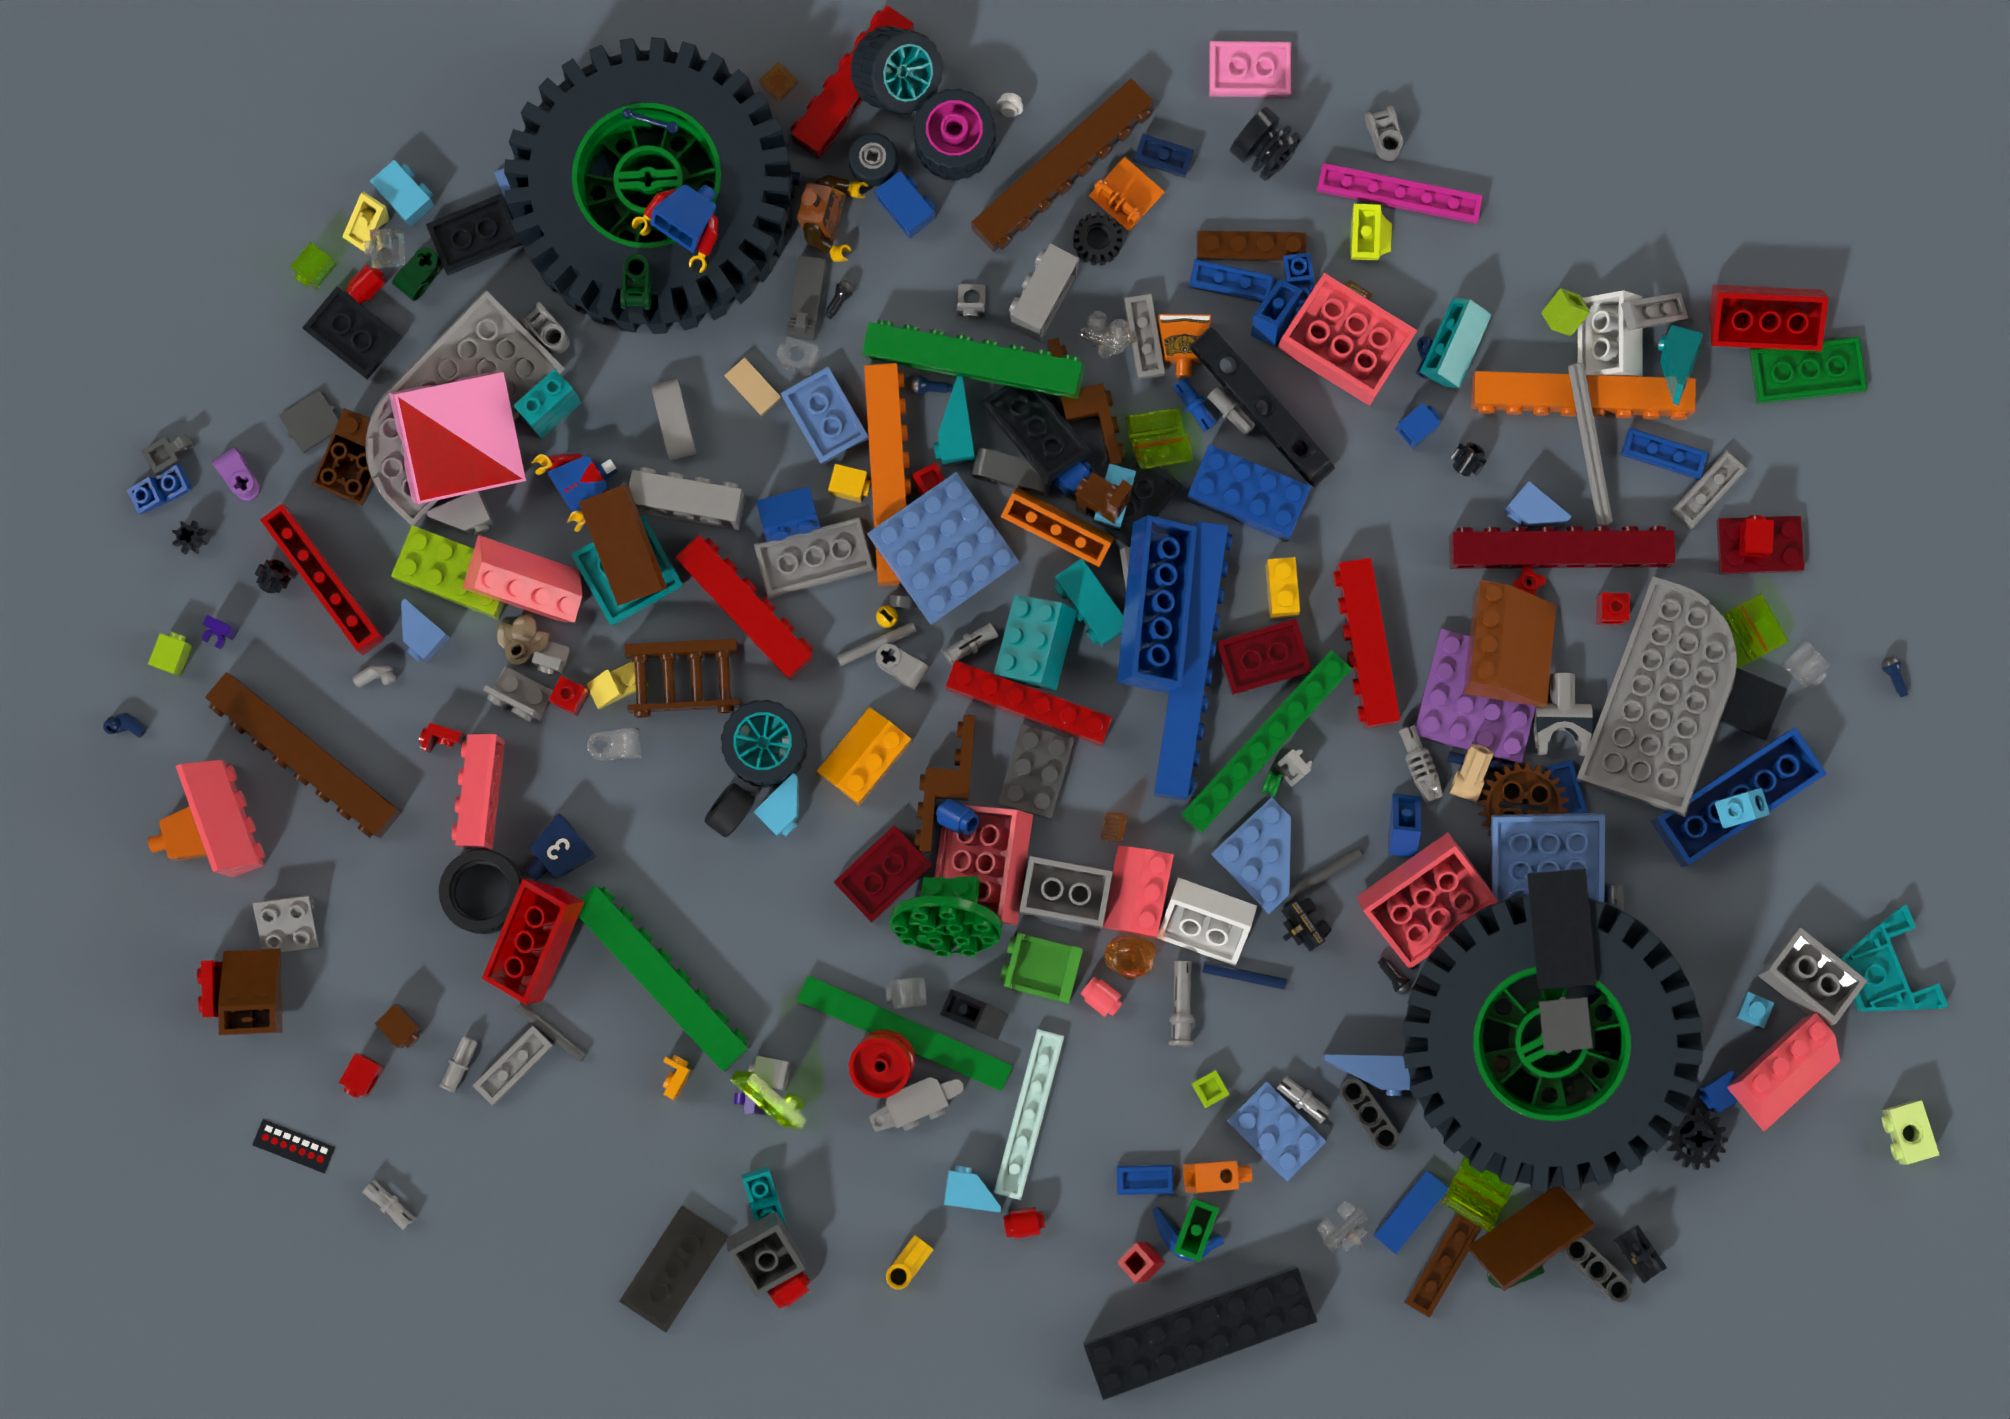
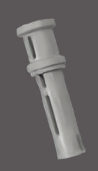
[1168,961,1194,1047]

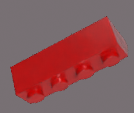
[1709,285,1829,351]
[481,878,584,1005]

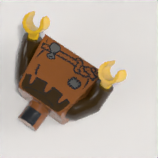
[797,175,868,262]

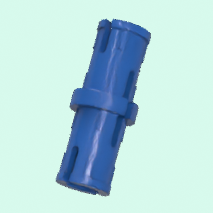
[1172,377,1218,432]

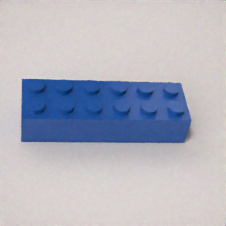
[1117,515,1197,693]
[1650,727,1827,868]

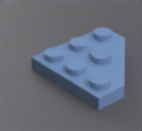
[1211,797,1291,915]

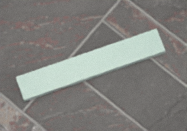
[994,1029,1064,1200]

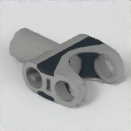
[1533,673,1593,756]

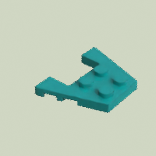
[1839,904,1949,1012]

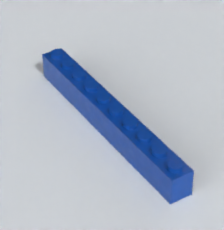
[1154,521,1232,801]

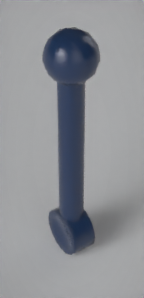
[622,108,678,134]

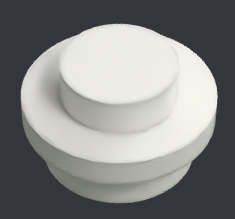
[996,93,1023,117]

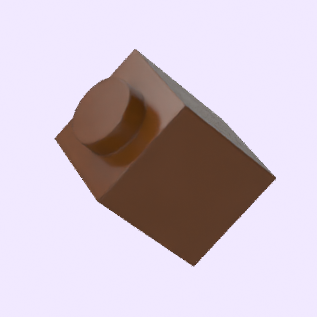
[374,1004,423,1048]

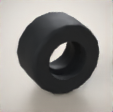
[704,783,755,837]

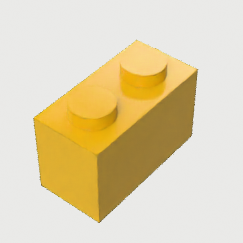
[1265,557,1300,619]

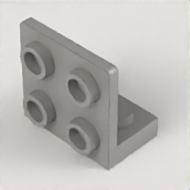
[483,666,553,722]

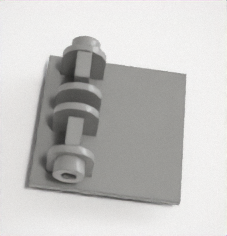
[253,895,319,952]

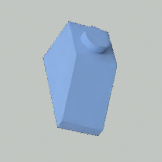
[1504,481,1572,528]
[401,598,450,663]

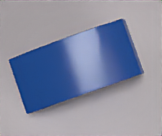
[1283,252,1314,314]
[127,465,193,514]

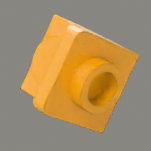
[663,1054,693,1100]

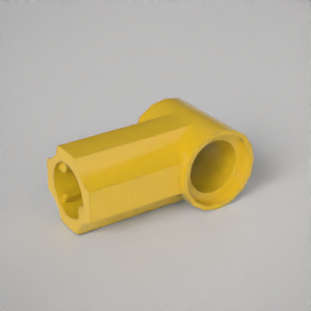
[886,1235,934,1289]

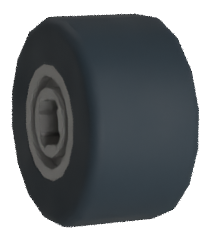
[849,133,898,186]

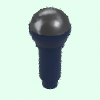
[910,376,952,395]
[1882,656,1908,698]

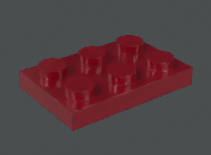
[1716,516,1804,574]
[1216,619,1312,696]
[833,825,933,923]

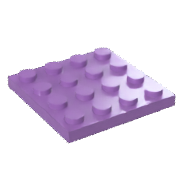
[1415,629,1536,765]

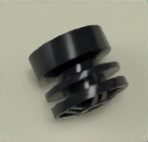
[1230,107,1302,181]

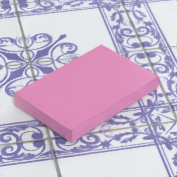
[1209,41,1291,97]

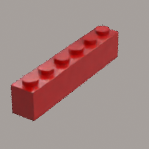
[791,5,914,159]
[260,504,385,656]
[675,535,814,681]
[1332,558,1400,729]
[945,660,1112,747]

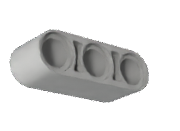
[651,378,697,461]

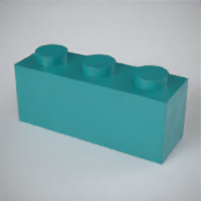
[1420,298,1492,388]
[1053,558,1123,648]

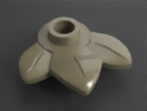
[497,612,550,666]

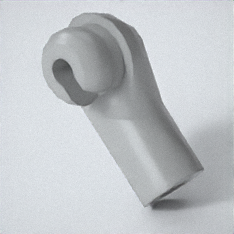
[353,665,396,688]

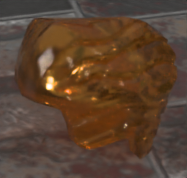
[1105,936,1156,979]

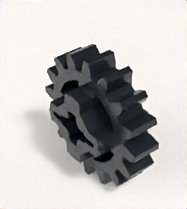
[1666,1108,1728,1170]

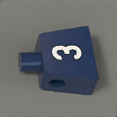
[525,814,596,881]

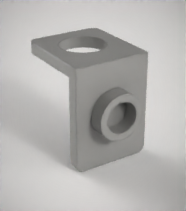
[957,284,986,319]

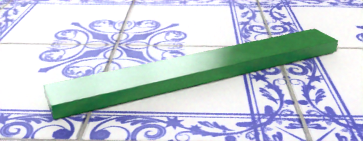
[796,975,1012,1091]

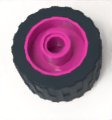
[913,89,996,180]

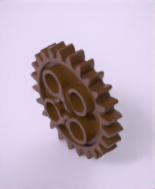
[1477,762,1569,836]

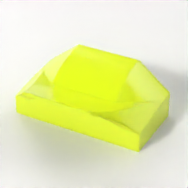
[1350,204,1392,260]

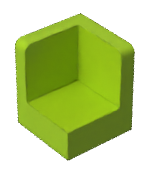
[1542,288,1590,336]

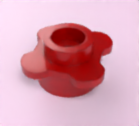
[1512,566,1546,596]

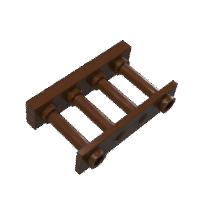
[625,638,740,718]

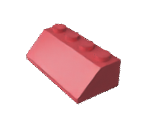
[462,535,582,623]
[452,734,505,850]
[1727,1012,1840,1131]

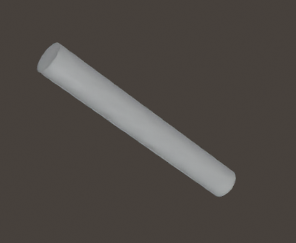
[837,622,916,666]

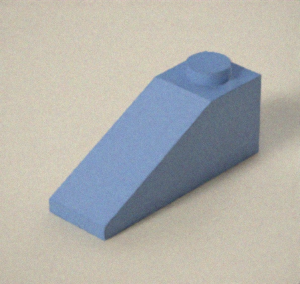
[1323,1054,1410,1096]

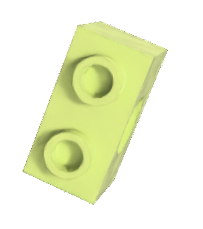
[1882,1100,1939,1165]

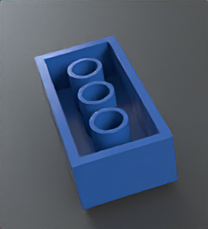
[1186,445,1311,542]

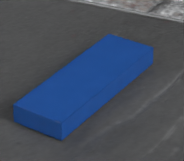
[1189,259,1275,303]
[1620,428,1709,480]
[1373,1170,1449,1254]

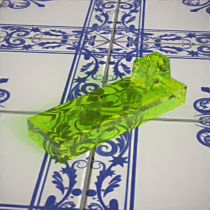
[730,1071,806,1129]

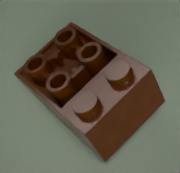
[312,408,375,506]
[218,948,283,1036]

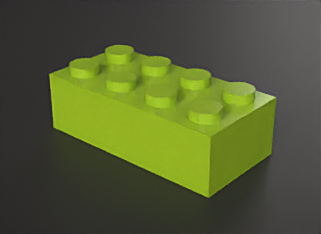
[391,525,506,620]

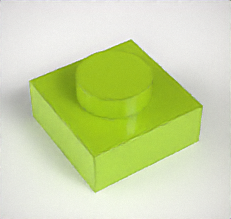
[1191,1070,1230,1108]

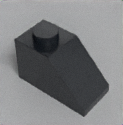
[940,989,1009,1040]

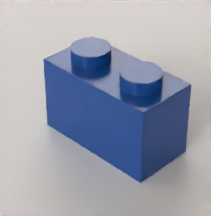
[875,171,935,239]
[756,487,820,542]

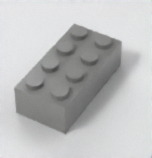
[629,467,746,531]

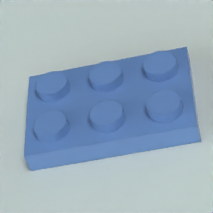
[780,367,869,466]
[1227,1081,1327,1182]

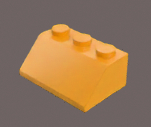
[817,707,912,806]

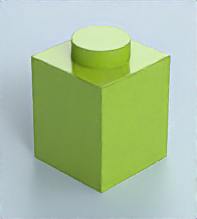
[148,631,192,677]

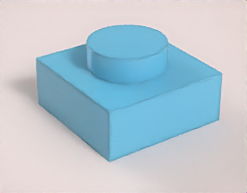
[1736,992,1774,1029]

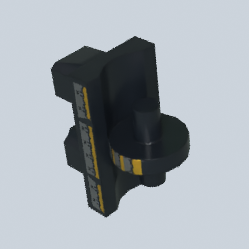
[1281,898,1332,952]
[1613,1224,1667,1284]

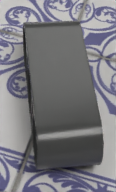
[971,448,1051,496]
[1339,1079,1399,1151]
[1561,1237,1632,1303]

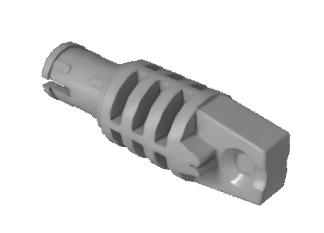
[1399,725,1443,803]

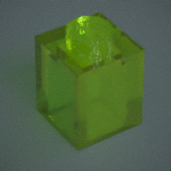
[290,242,337,290]

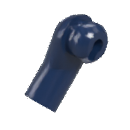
[1416,336,1433,379]
[103,713,148,738]

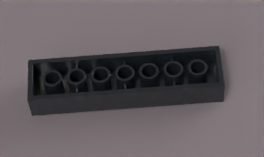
[1083,1266,1318,1400]

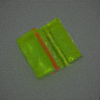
[1126,408,1193,469]
[1722,593,1789,668]
[1441,1156,1514,1233]

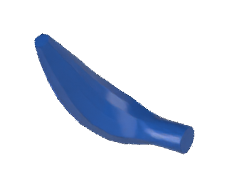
[1153,1207,1224,1262]

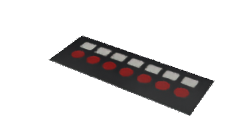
[252,1119,335,1174]

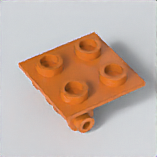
[1088,156,1165,232]

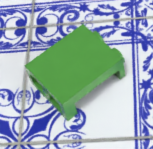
[1000,932,1083,1004]

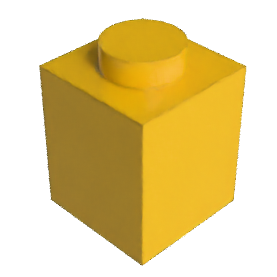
[828,464,872,503]

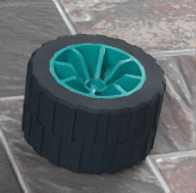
[850,26,943,114]
[721,700,807,787]

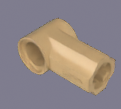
[1449,744,1493,803]

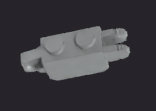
[869,1077,964,1132]

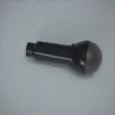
[824,280,854,320]
[1377,957,1412,995]

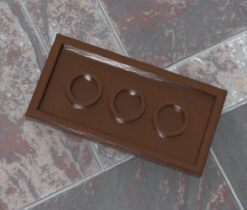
[579,483,667,606]
[1468,1186,1594,1291]

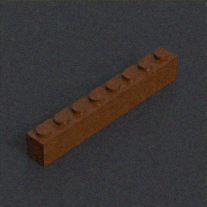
[971,78,1154,253]
[205,672,402,838]

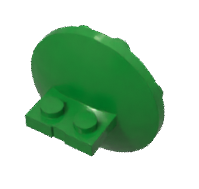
[889,876,1003,957]

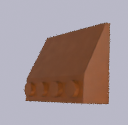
[1463,580,1556,708]

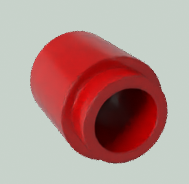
[345,264,386,305]
[1003,1207,1045,1240]
[767,1271,811,1309]

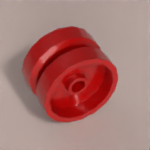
[849,1029,916,1098]

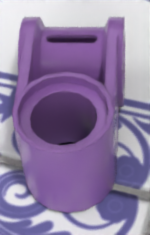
[212,446,260,501]

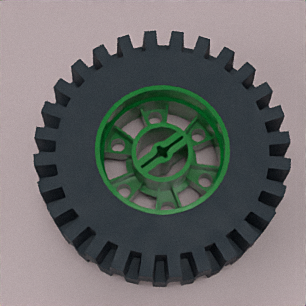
[504,37,794,334]
[1402,894,1703,1192]

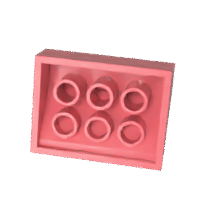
[1277,273,1418,406]
[176,760,265,878]
[934,805,1033,925]
[1357,832,1499,969]

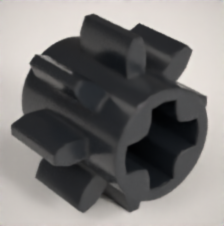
[1451,442,1487,477]
[172,520,208,555]
[255,559,291,593]

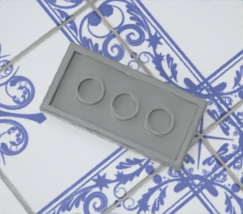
[754,517,875,599]

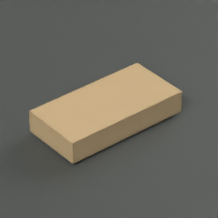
[724,357,782,417]

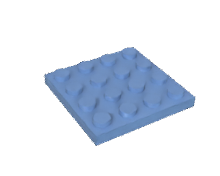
[867,472,1019,625]
[1491,813,1605,902]

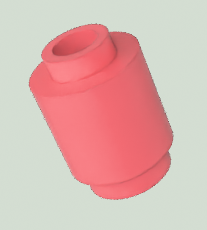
[1080,977,1123,1017]

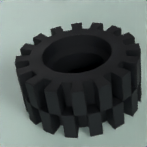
[1073,212,1123,266]

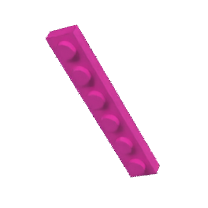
[1316,163,1483,224]

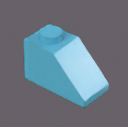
[754,773,799,838]
[944,1165,1001,1212]

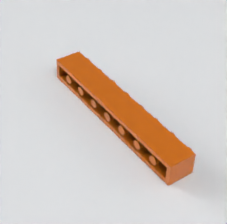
[864,363,911,587]
[1471,371,1696,420]

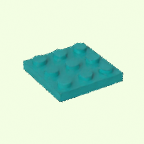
[571,514,684,627]

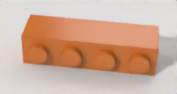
[1001,487,1115,567]

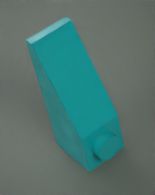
[1658,325,1704,405]
[933,376,975,466]

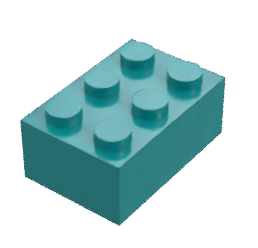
[994,595,1077,691]

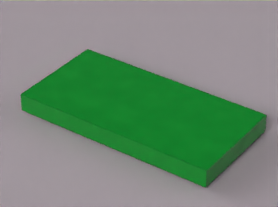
[1749,337,1867,404]

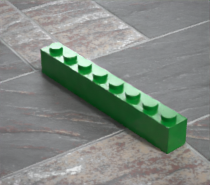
[862,320,1085,399]
[1180,650,1352,835]
[578,885,749,1072]

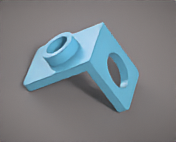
[1715,788,1770,828]

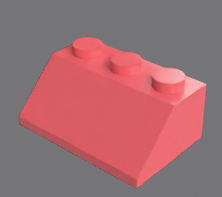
[1102,845,1174,939]

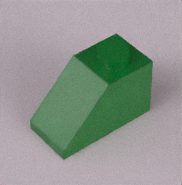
[1173,1197,1219,1262]

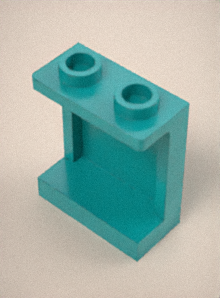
[514,370,582,439]

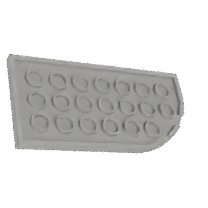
[365,290,565,526]
[1577,576,1737,816]

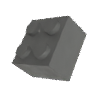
[726,1211,806,1297]

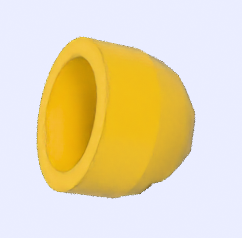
[876,605,898,628]

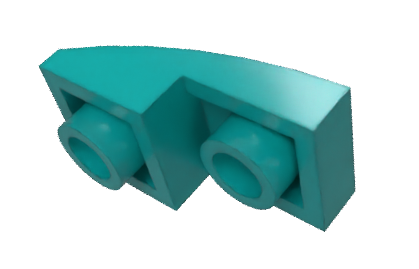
[741,1166,786,1225]

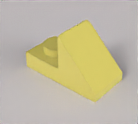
[342,192,390,252]
[586,662,649,710]

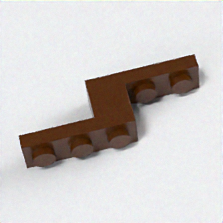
[1048,338,1125,467]
[1075,472,1132,524]
[915,715,975,854]

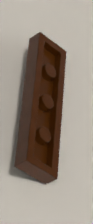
[1197,231,1306,261]
[1404,1205,1486,1318]

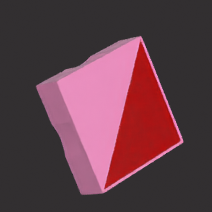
[389,371,526,504]

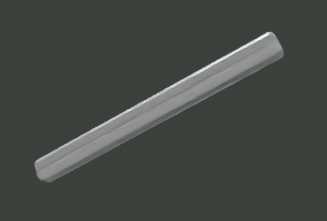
[1568,362,1613,525]

